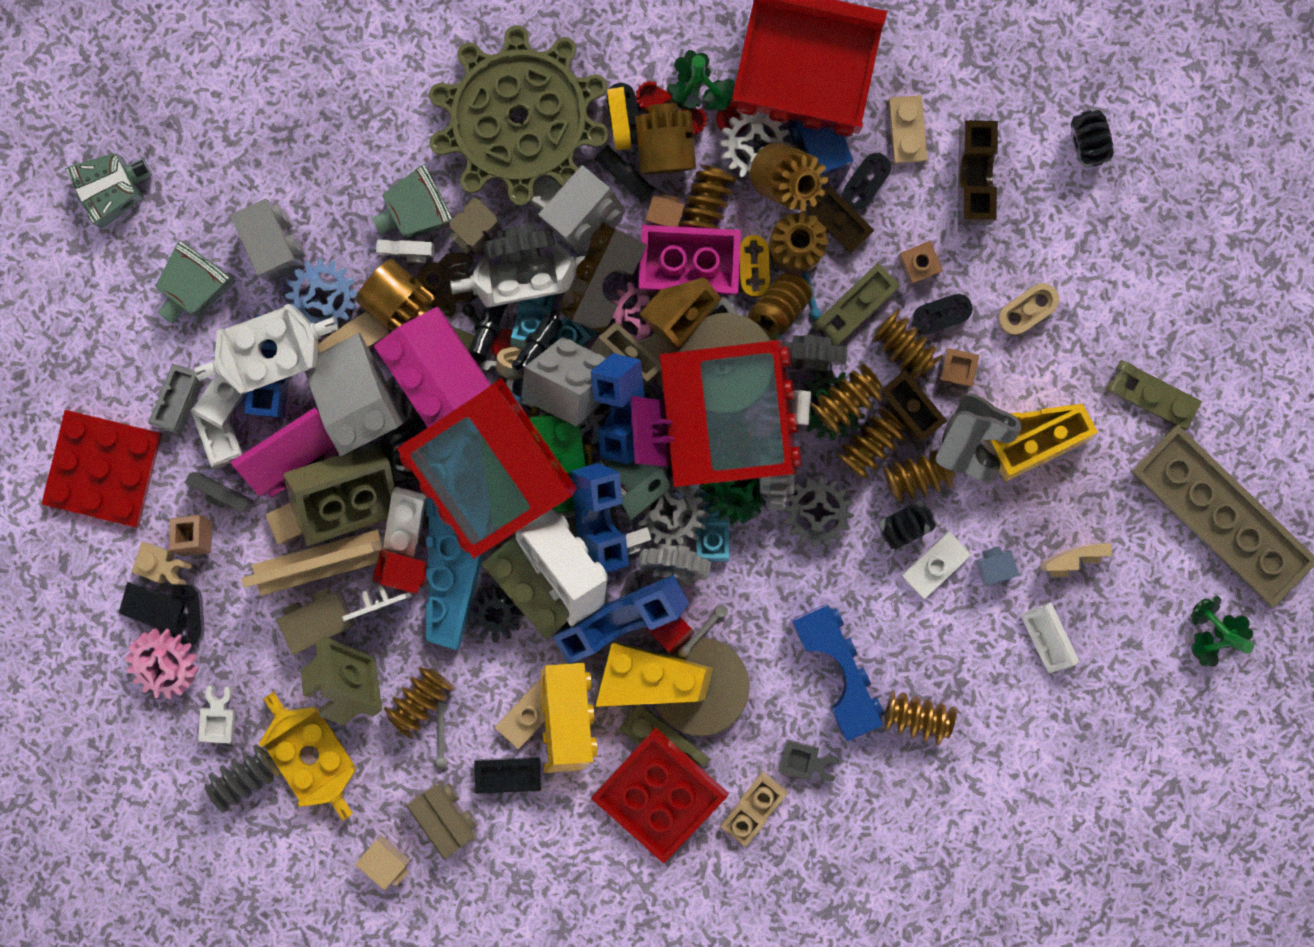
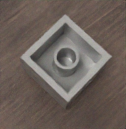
[538,165,626,256]
[230,198,306,282]
[521,337,606,426]

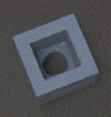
[975,546,1020,586]

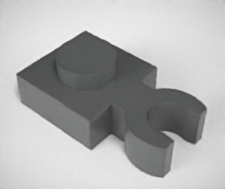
[778,739,840,781]

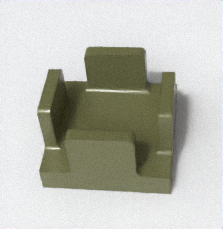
[301,636,382,725]

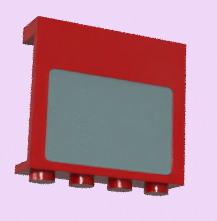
[660,340,802,487]
[397,378,577,559]

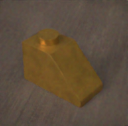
[639,278,722,348]

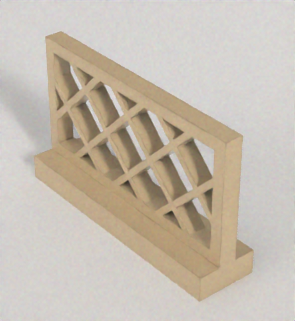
[241,529,383,596]

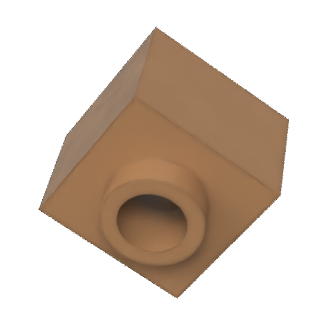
[645,193,685,227]
[898,240,943,285]
[169,515,212,556]

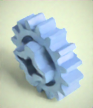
[285,258,357,325]

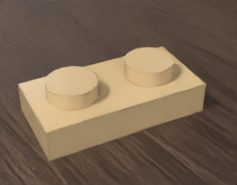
[888,95,927,164]

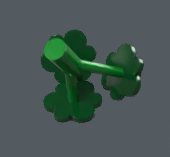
[666,50,735,111]
[1191,596,1254,667]

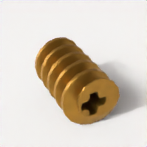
[679,164,737,229]
[748,273,813,340]
[872,308,944,379]
[810,363,883,434]
[835,406,906,479]
[883,450,956,504]
[383,666,455,739]
[884,689,957,745]

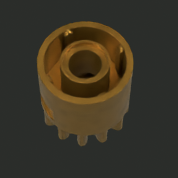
[635,103,697,175]
[750,142,828,211]
[768,211,829,274]
[355,259,435,332]

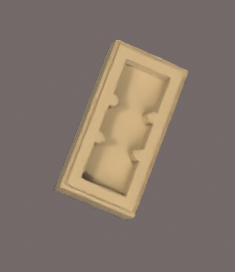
[495,679,545,750]

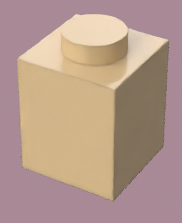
[355,835,410,891]

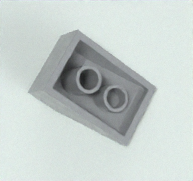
[305,332,407,456]

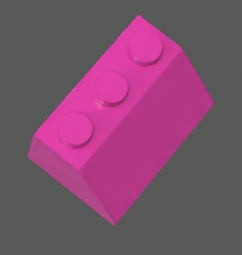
[638,225,741,295]
[374,307,491,427]
[231,408,339,498]

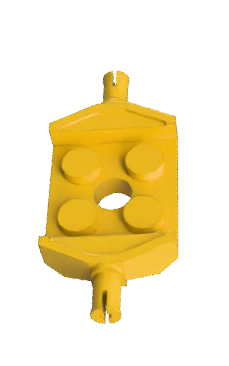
[259,691,357,821]

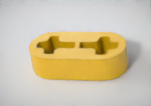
[607,87,632,151]
[739,235,770,298]

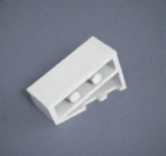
[515,509,608,628]

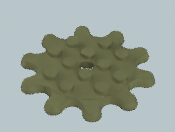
[429,25,609,206]

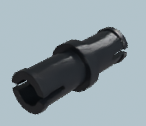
[594,144,656,203]
[468,304,508,362]
[512,313,563,376]

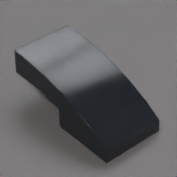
[118,582,187,633]

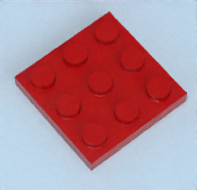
[41,410,162,528]
[591,727,729,864]

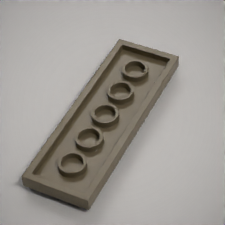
[1130,424,1314,608]

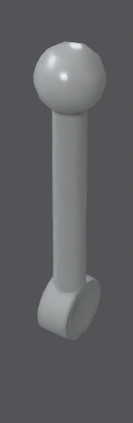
[677,605,728,658]
[435,701,448,770]

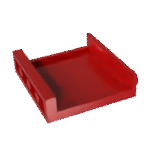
[731,0,888,137]

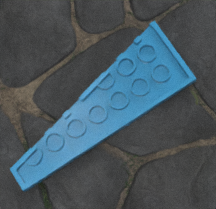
[426,394,522,650]

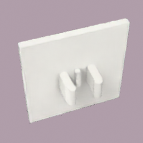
[342,585,415,621]

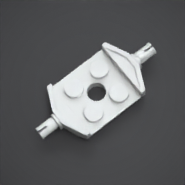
[450,242,586,307]
[194,304,339,393]

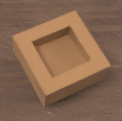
[939,348,979,387]

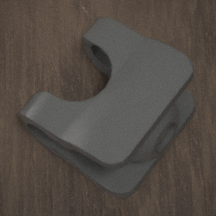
[935,393,1022,482]

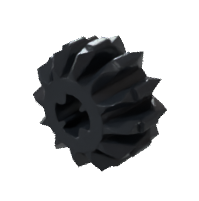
[1070,110,1114,167]
[381,425,427,482]
[878,501,936,549]
[468,586,524,642]

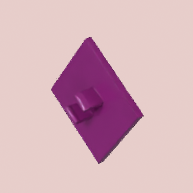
[630,396,674,468]

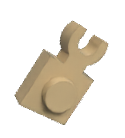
[131,541,192,585]

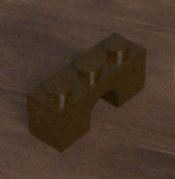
[958,120,998,225]
[559,222,647,333]

